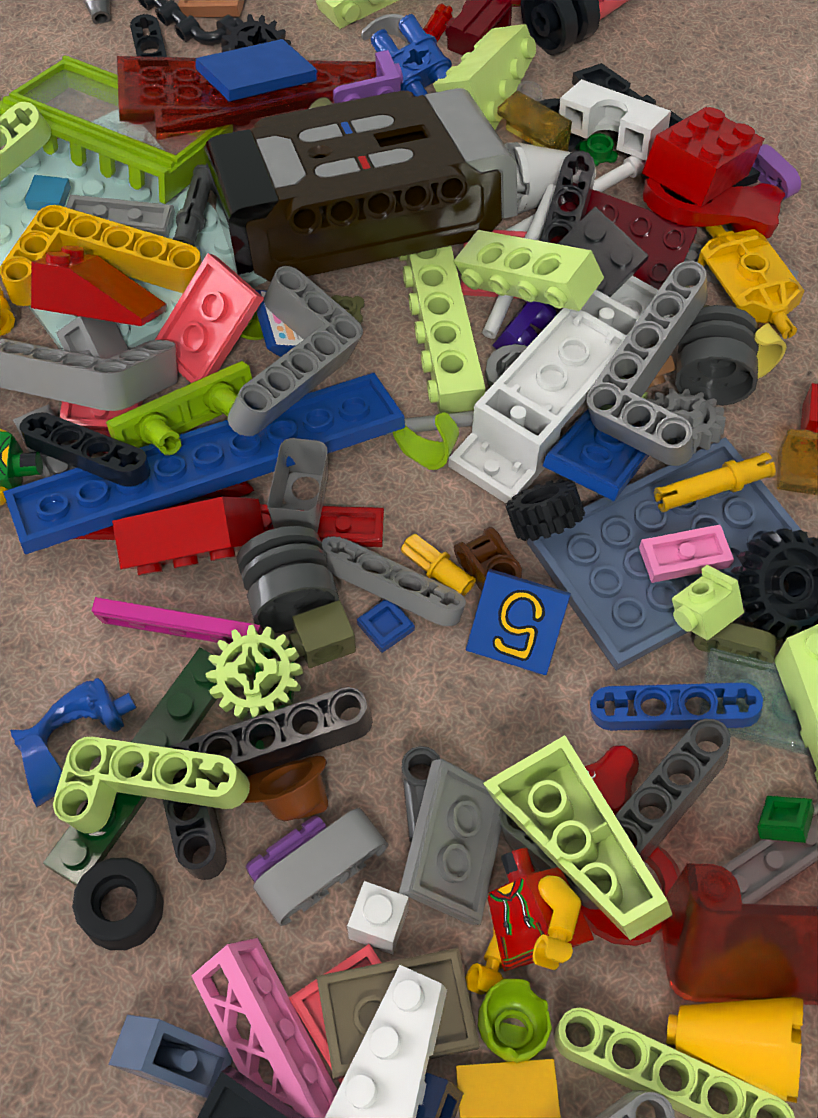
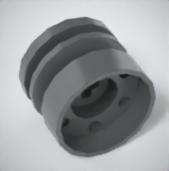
[675,305,759,406]
[236,526,339,633]

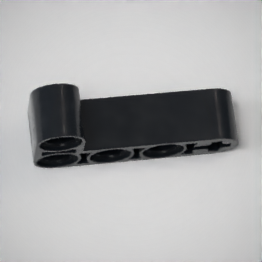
[540,151,595,243]

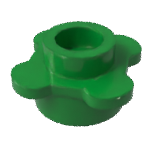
[579,133,618,167]

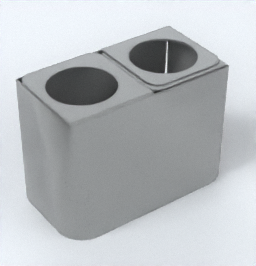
[267,438,329,533]

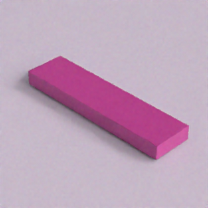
[91,597,263,644]

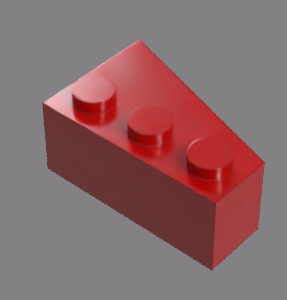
[112,496,265,576]

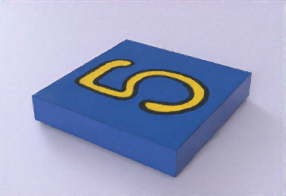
[466,569,571,675]

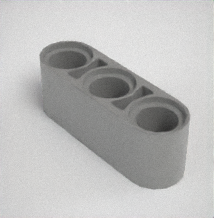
[253,808,389,926]

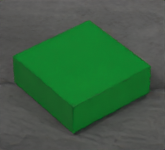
[757,796,815,843]

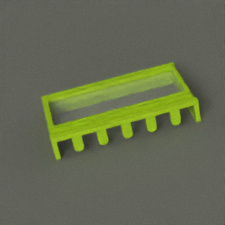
[0,55,233,204]

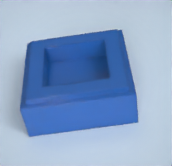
[356,600,415,653]

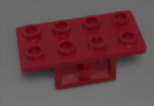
[550,182,697,290]

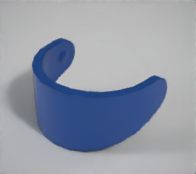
[20,734,62,807]

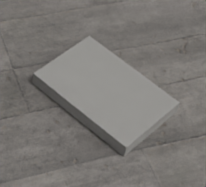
[399,759,502,925]

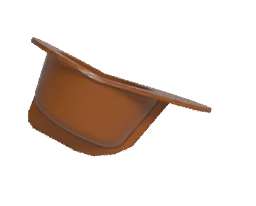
[243,755,328,821]

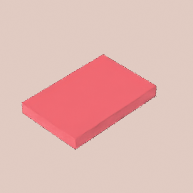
[155,253,264,383]

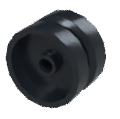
[521,0,600,55]

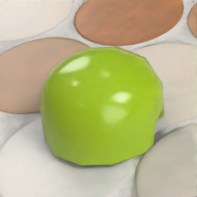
[478,979,552,1063]

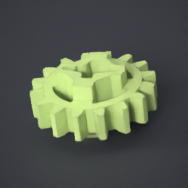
[206,625,303,720]

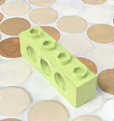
[454,230,604,311]

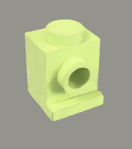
[672,565,744,641]

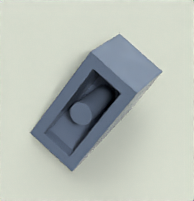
[108,1015,232,1099]

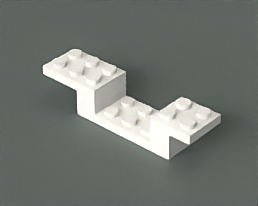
[448,275,675,503]

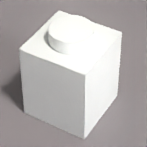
[347,881,409,954]

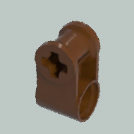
[454,527,522,591]

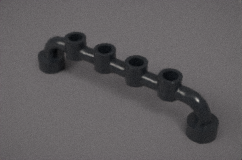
[138,0,235,45]

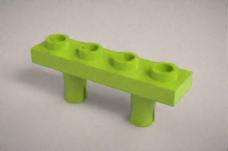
[106,361,252,455]

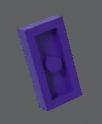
[492,301,557,350]

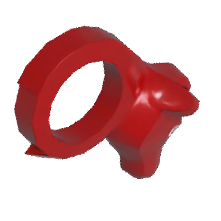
[643,178,785,239]
[580,746,685,946]

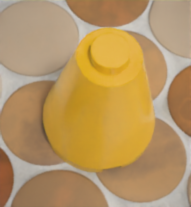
[666,997,803,1104]

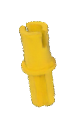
[401,534,476,596]

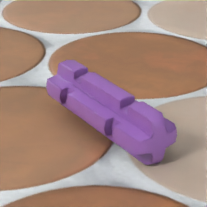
[246,815,327,882]

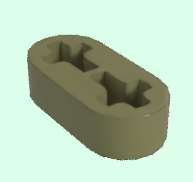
[694,622,777,666]

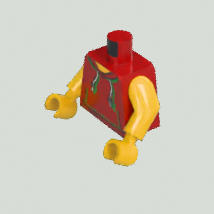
[465,848,594,995]

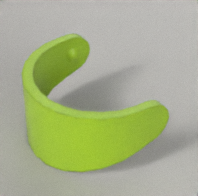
[393,412,459,470]

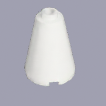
[505,142,596,214]

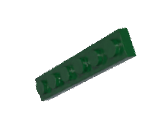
[43,647,218,886]

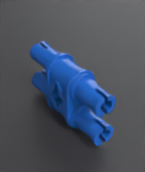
[371,14,452,96]

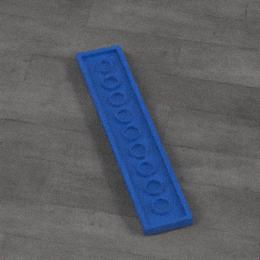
[3,373,405,555]

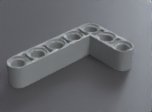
[587,261,708,466]
[227,266,363,436]
[0,338,178,411]

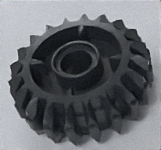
[731,528,818,642]

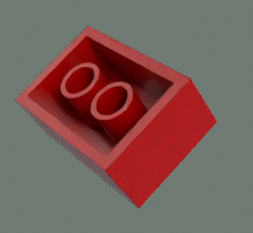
[642,107,765,207]

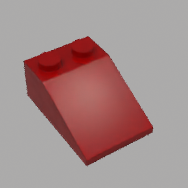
[31,246,167,326]

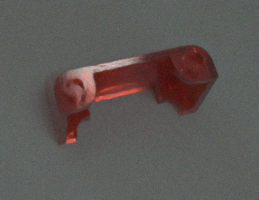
[661,863,818,1005]

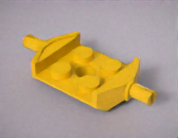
[697,225,805,339]

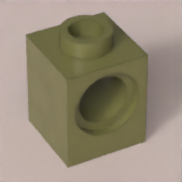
[288,600,356,669]

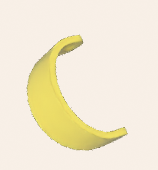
[755,323,787,379]

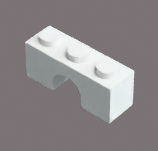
[558,79,671,161]

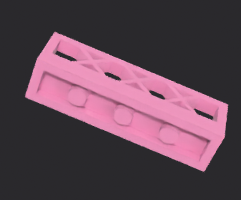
[191,938,338,1118]

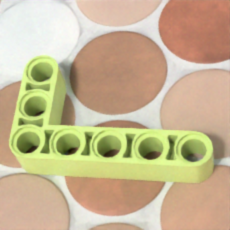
[554,1007,795,1118]

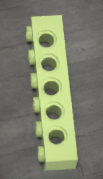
[399,246,486,414]

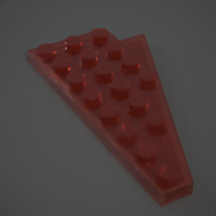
[117,56,376,140]

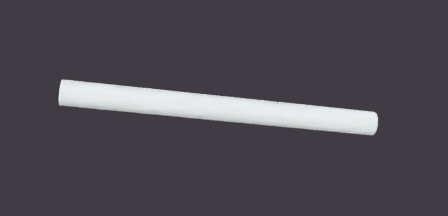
[482,184,556,339]

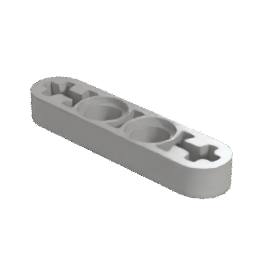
[322,537,466,626]

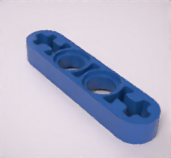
[590,683,763,731]

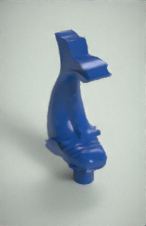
[10,678,137,751]

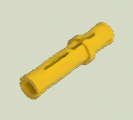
[654,452,776,512]

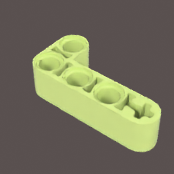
[0,102,51,182]
[53,737,250,833]

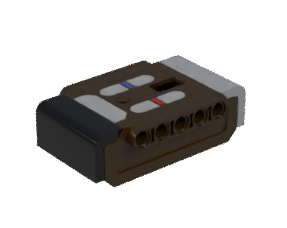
[204,88,517,282]

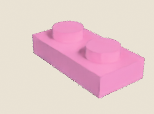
[639,525,734,583]

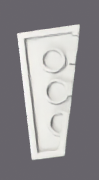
[325,965,447,1118]

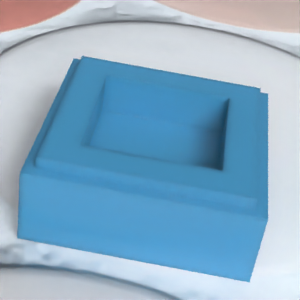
[25,175,71,210]

